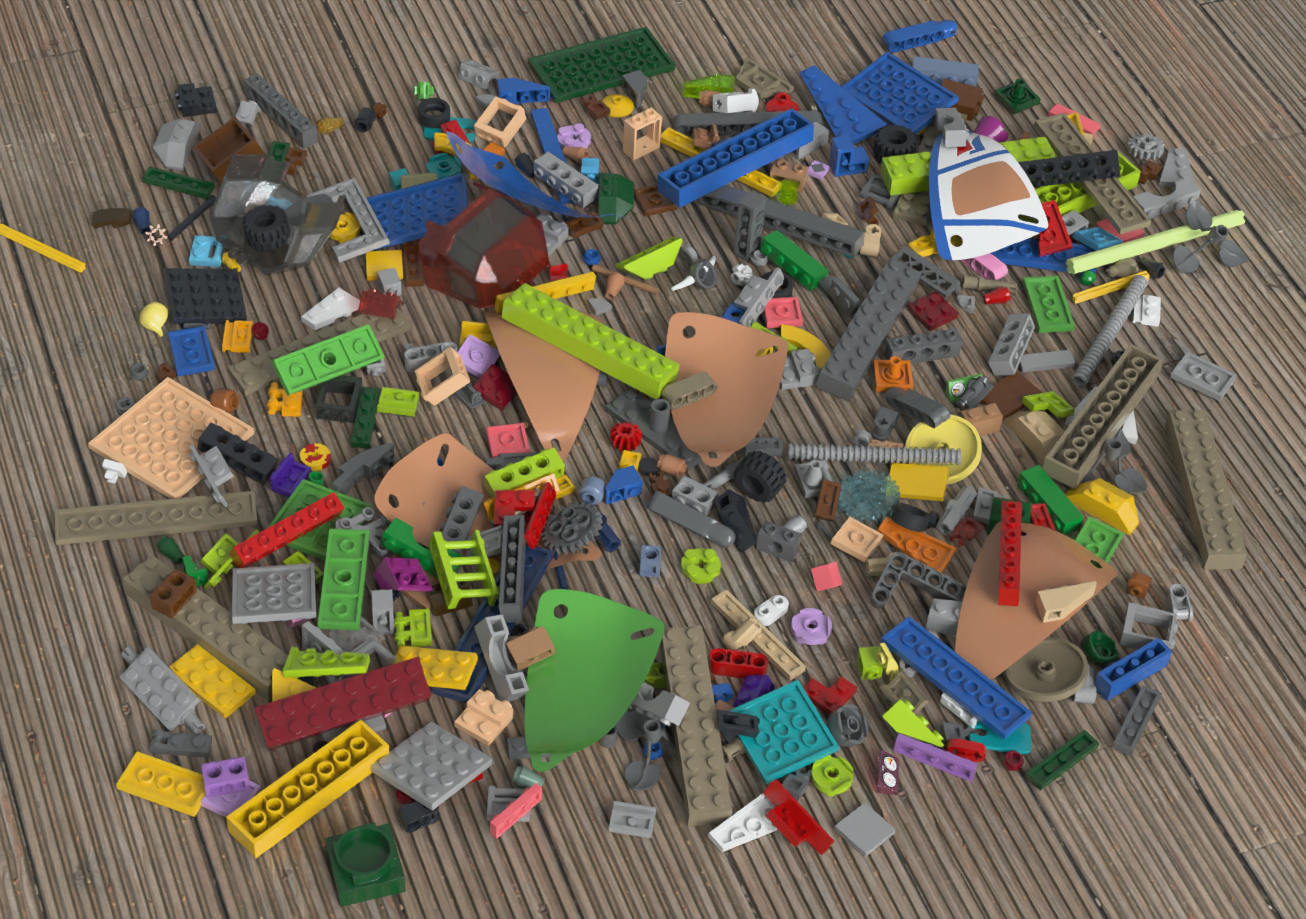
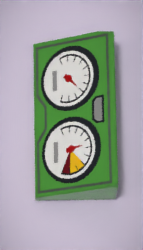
[945,374,982,403]

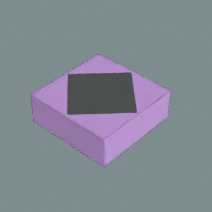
[808,160,830,180]

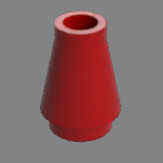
[983,286,1011,305]

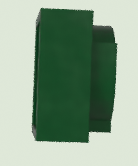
[325,823,406,907]

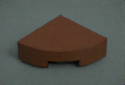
[157,362,176,384]

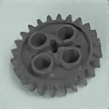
[541,501,603,556]

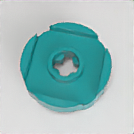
[427,153,461,180]

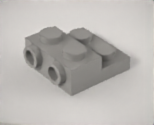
[519,213,568,257]
[780,349,820,390]

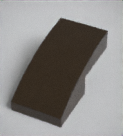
[92,208,132,229]

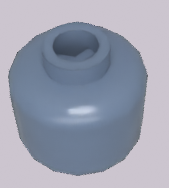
[579,476,606,505]

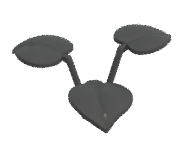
[1173,199,1249,273]
[1081,428,1147,493]
[618,710,676,791]

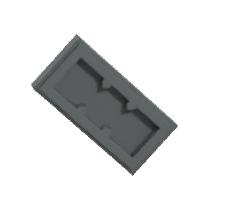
[744,437,783,456]

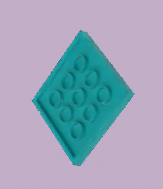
[730,680,839,784]

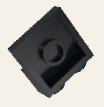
[174,83,217,117]

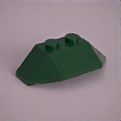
[598,173,634,225]

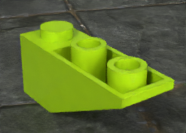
[882,698,944,747]

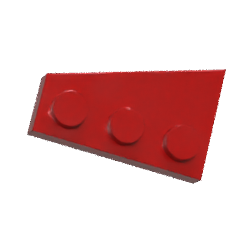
[1038,200,1073,257]

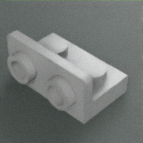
[458,60,499,89]

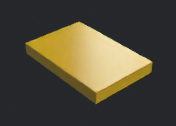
[886,463,949,501]

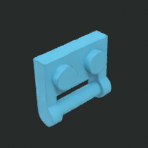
[189,235,227,267]

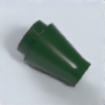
[156,536,185,565]

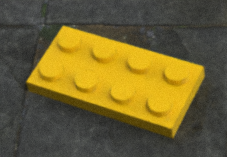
[169,644,256,719]
[392,646,478,690]
[116,751,206,817]

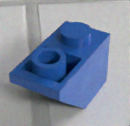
[605,465,643,504]

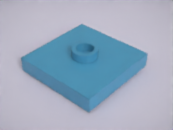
[1073,227,1123,251]

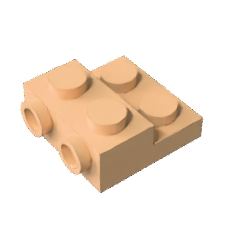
[454,689,513,747]

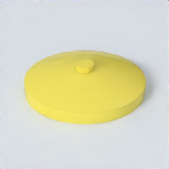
[905,415,982,484]

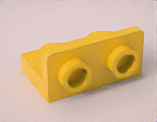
[459,321,497,349]

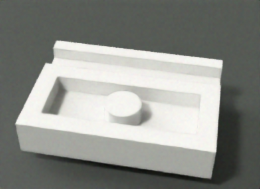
[1133,295,1161,327]

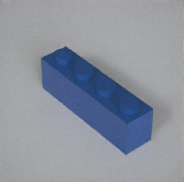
[1094,637,1172,701]

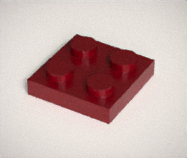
[907,292,959,331]
[473,364,517,411]

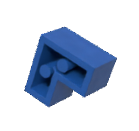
[829,135,869,177]

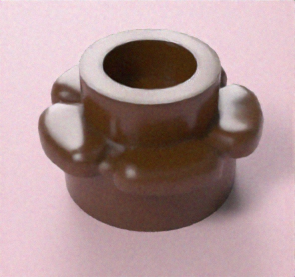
[372,102,387,118]

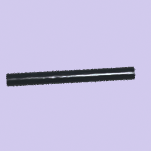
[167,195,217,241]

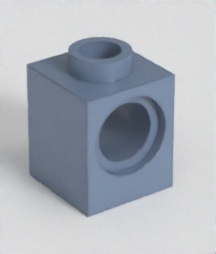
[640,545,661,577]

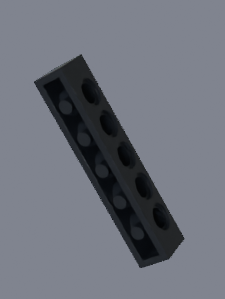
[1018,150,1120,187]

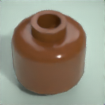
[209,388,239,414]

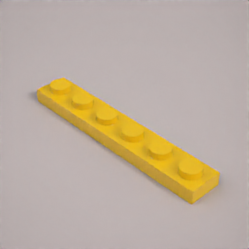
[494,272,596,313]

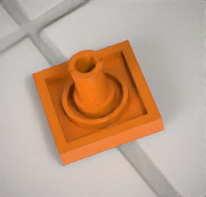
[873,356,914,392]

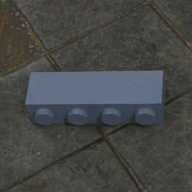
[912,56,979,87]

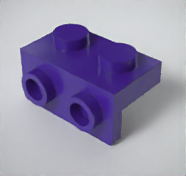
[270,453,312,497]
[733,675,776,708]

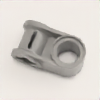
[1166,584,1193,621]

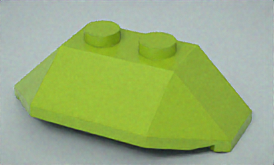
[615,237,683,280]

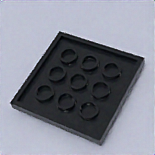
[164,268,247,323]

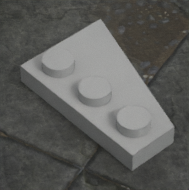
[1159,148,1194,187]

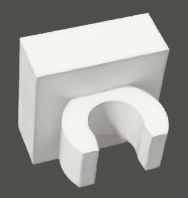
[102,459,127,484]

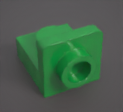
[182,555,208,586]

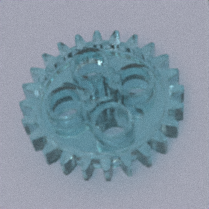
[838,468,900,523]

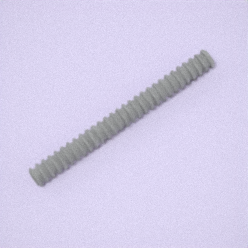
[1072,275,1148,387]
[788,443,961,465]

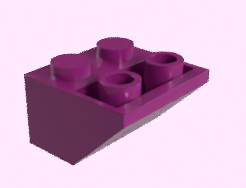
[374,557,433,591]

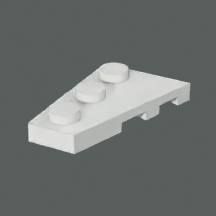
[301,288,366,330]

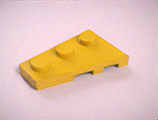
[908,230,963,257]

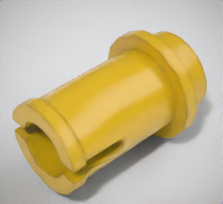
[222,252,241,273]

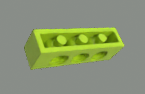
[484,447,565,498]

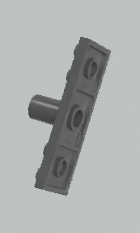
[605,387,713,472]

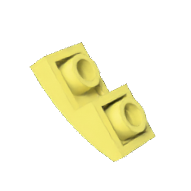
[877,643,899,681]

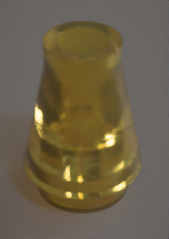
[317,117,344,134]

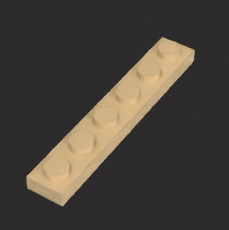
[711,589,806,681]

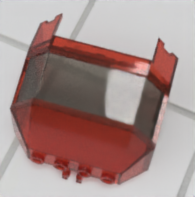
[419,182,549,308]

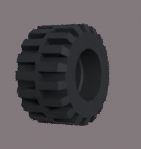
[873,124,917,163]
[242,204,290,251]
[733,451,787,503]

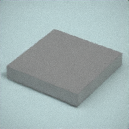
[834,802,896,857]

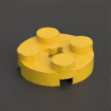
[325,212,361,243]

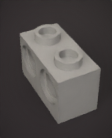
[672,476,718,516]

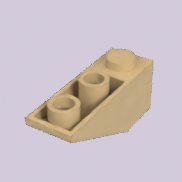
[1035,581,1097,623]

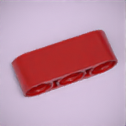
[708,648,768,679]

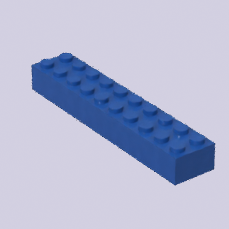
[657,108,814,208]

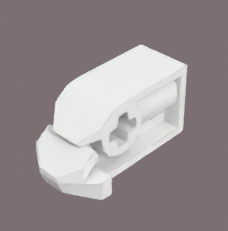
[713,88,759,113]

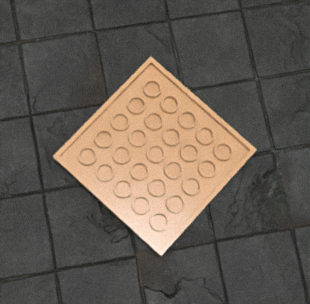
[88,377,254,499]

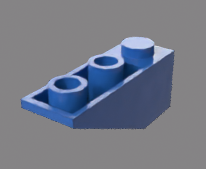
[497,78,550,104]

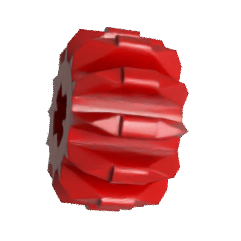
[610,421,642,452]

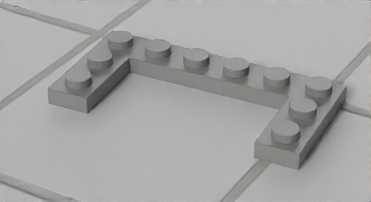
[306,177,390,263]

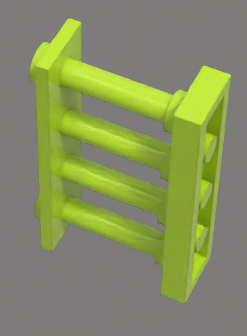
[428,530,500,609]

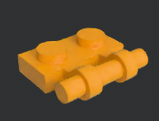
[267,382,303,417]

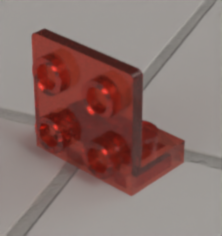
[358,289,404,320]

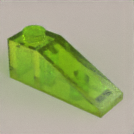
[683,74,735,98]

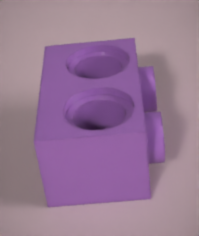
[201,757,250,798]

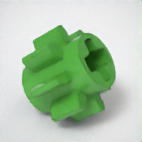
[413,82,434,100]

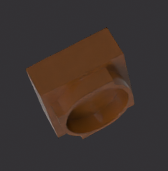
[193,117,265,185]

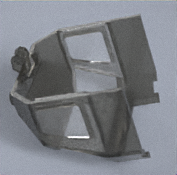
[210,154,345,276]

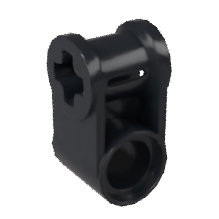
[396,801,439,833]

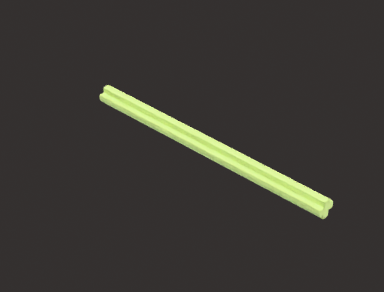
[1066,210,1245,274]

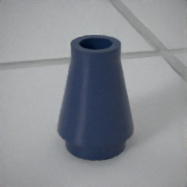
[132,207,150,234]

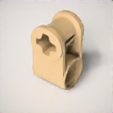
[860,224,882,258]

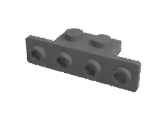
[818,275,861,319]

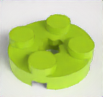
[681,548,721,584]
[811,755,853,797]

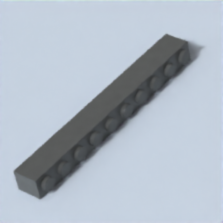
[699,185,864,257]

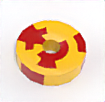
[300,443,331,471]

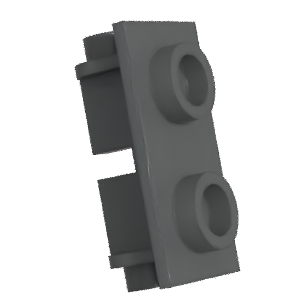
[956,375,994,410]
[454,383,486,410]

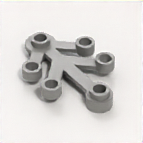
[335,507,391,556]

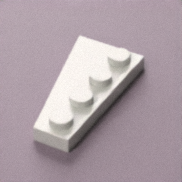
[708,794,778,852]

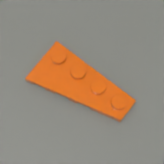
[877,516,957,573]

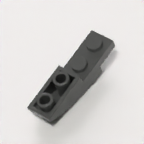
[332,443,395,494]

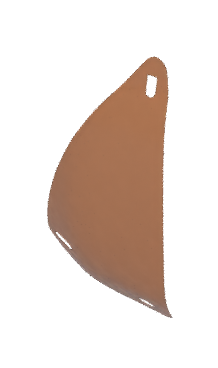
[484,310,604,462]

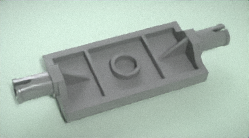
[120,646,205,734]

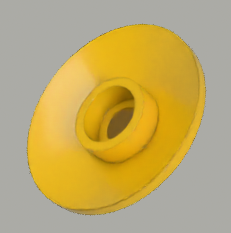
[602,94,634,118]

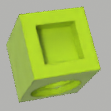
[857,646,883,680]

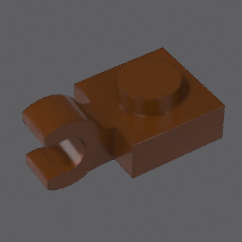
[285,147,307,175]
[1138,160,1163,184]
[856,196,879,225]

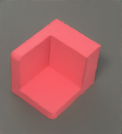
[811,562,842,591]

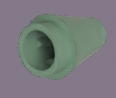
[512,766,545,787]

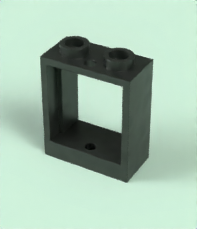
[316,375,362,423]

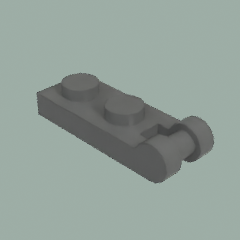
[149,729,212,758]

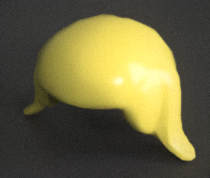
[139,302,169,337]

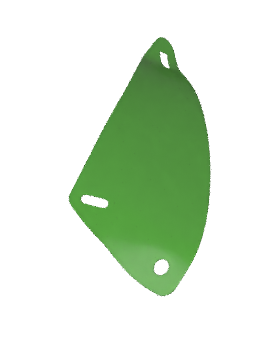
[525,589,665,772]

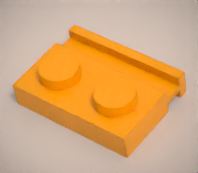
[222,320,253,353]

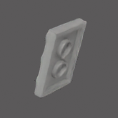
[1170,352,1237,401]

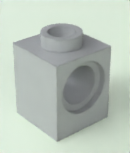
[377,268,402,299]

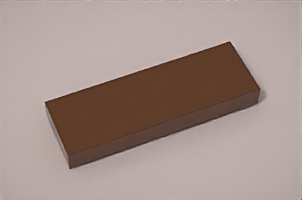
[402,244,424,287]

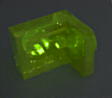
[779,180,798,205]

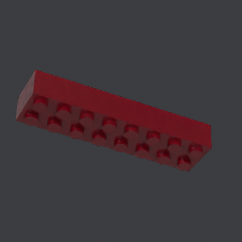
[255,656,431,752]

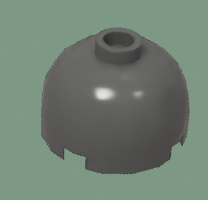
[827,704,868,747]

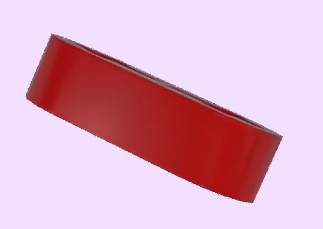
[946,738,986,762]

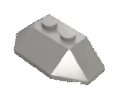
[153,119,202,171]

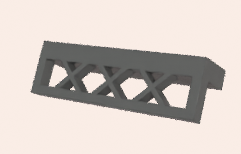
[892,246,960,298]

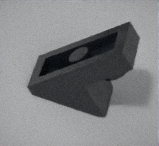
[717,709,759,744]

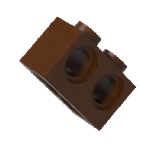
[150,569,197,619]

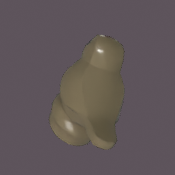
[1106,258,1138,278]

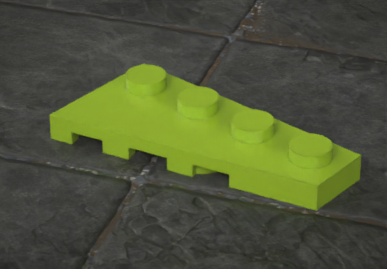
[283,647,370,678]

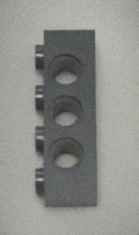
[734,191,766,262]
[884,328,962,364]
[439,486,484,554]

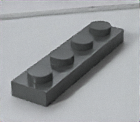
[1112,685,1162,756]

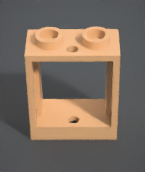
[474,96,526,149]
[623,107,662,161]
[415,346,470,406]

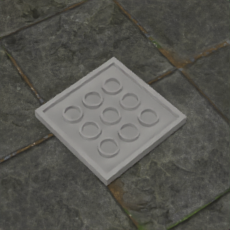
[232,563,316,624]
[371,721,493,810]

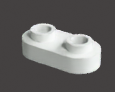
[754,595,789,626]

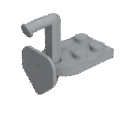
[302,621,397,684]

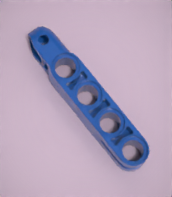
[882,20,957,53]

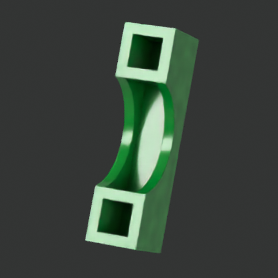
[380,517,463,579]

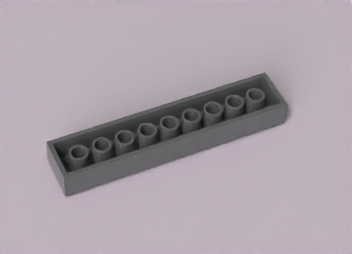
[816,258,922,402]

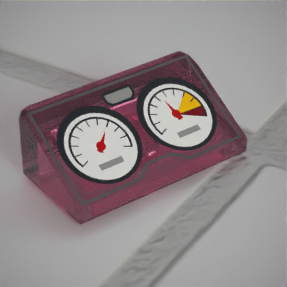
[876,750,899,795]

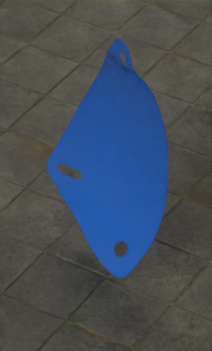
[446,131,631,219]

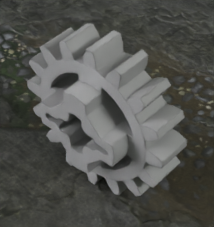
[1127,133,1165,160]

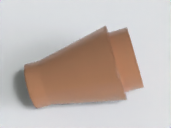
[563,146,589,164]
[605,272,625,300]

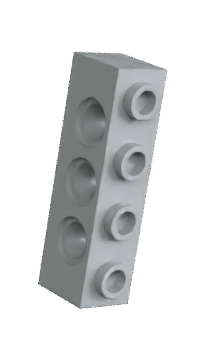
[534,152,598,208]
[988,313,1035,376]

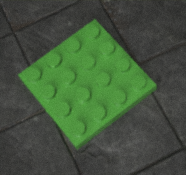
[268,479,372,561]

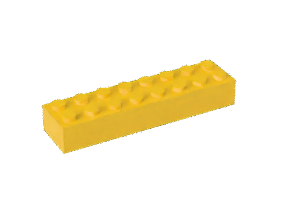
[226,720,389,858]

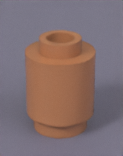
[699,90,722,108]
[657,454,687,478]

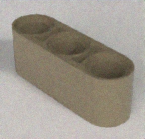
[662,371,718,410]

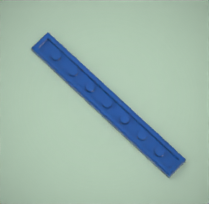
[531,108,574,204]

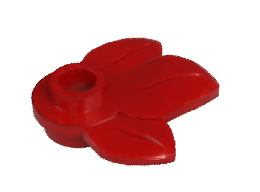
[766,92,799,112]

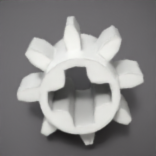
[731,263,753,287]

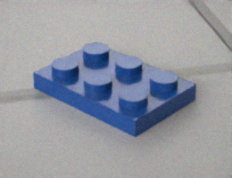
[168,326,215,376]

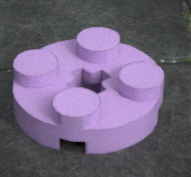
[557,123,591,149]
[791,608,832,645]

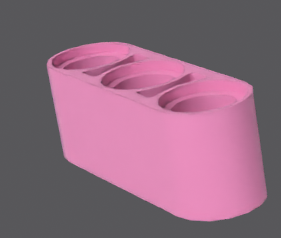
[961,253,1008,281]

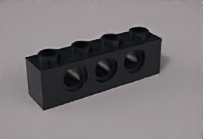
[197,423,278,486]

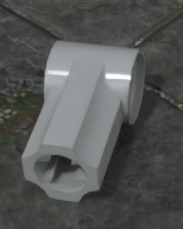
[1073,665,1097,704]

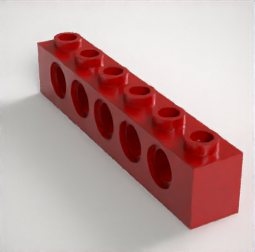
[229,492,345,568]
[998,501,1022,606]

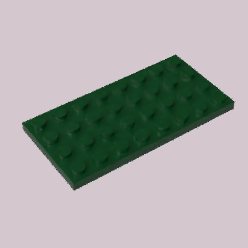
[528,26,675,103]

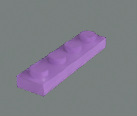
[894,733,978,782]

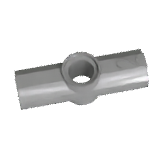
[936,486,978,536]

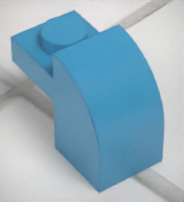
[581,158,600,186]

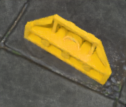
[1065,478,1139,535]

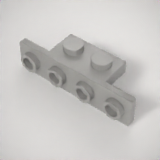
[734,267,784,327]
[189,444,234,507]

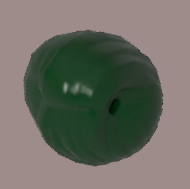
[1080,631,1119,665]

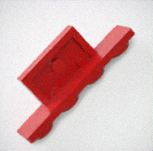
[523,482,556,549]
[763,779,834,855]

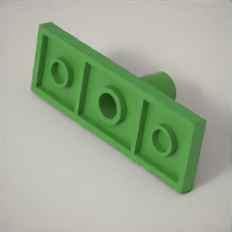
[271,324,385,396]
[318,529,370,630]

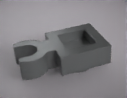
[940,722,976,744]
[782,768,812,801]

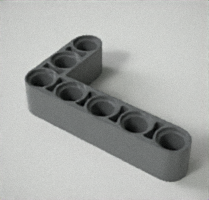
[870,552,967,609]

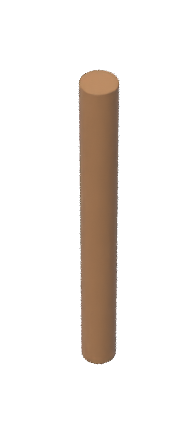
[592,264,659,295]

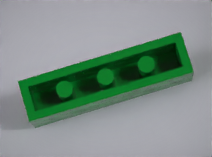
[759,230,829,291]
[1017,465,1084,535]

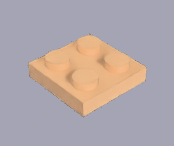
[831,517,884,563]

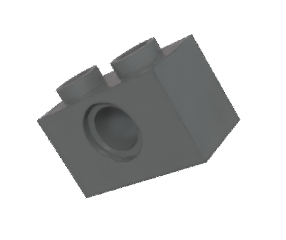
[756,521,802,562]

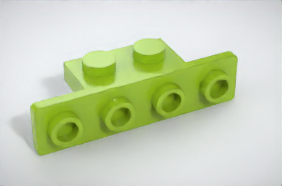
[200,529,259,590]

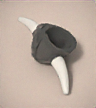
[671,256,717,291]

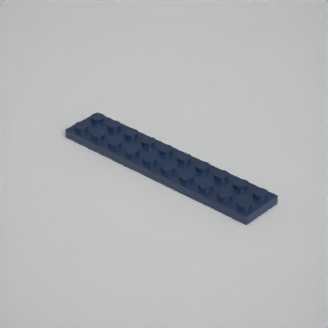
[432,544,554,703]

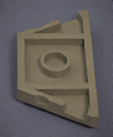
[736,57,794,99]

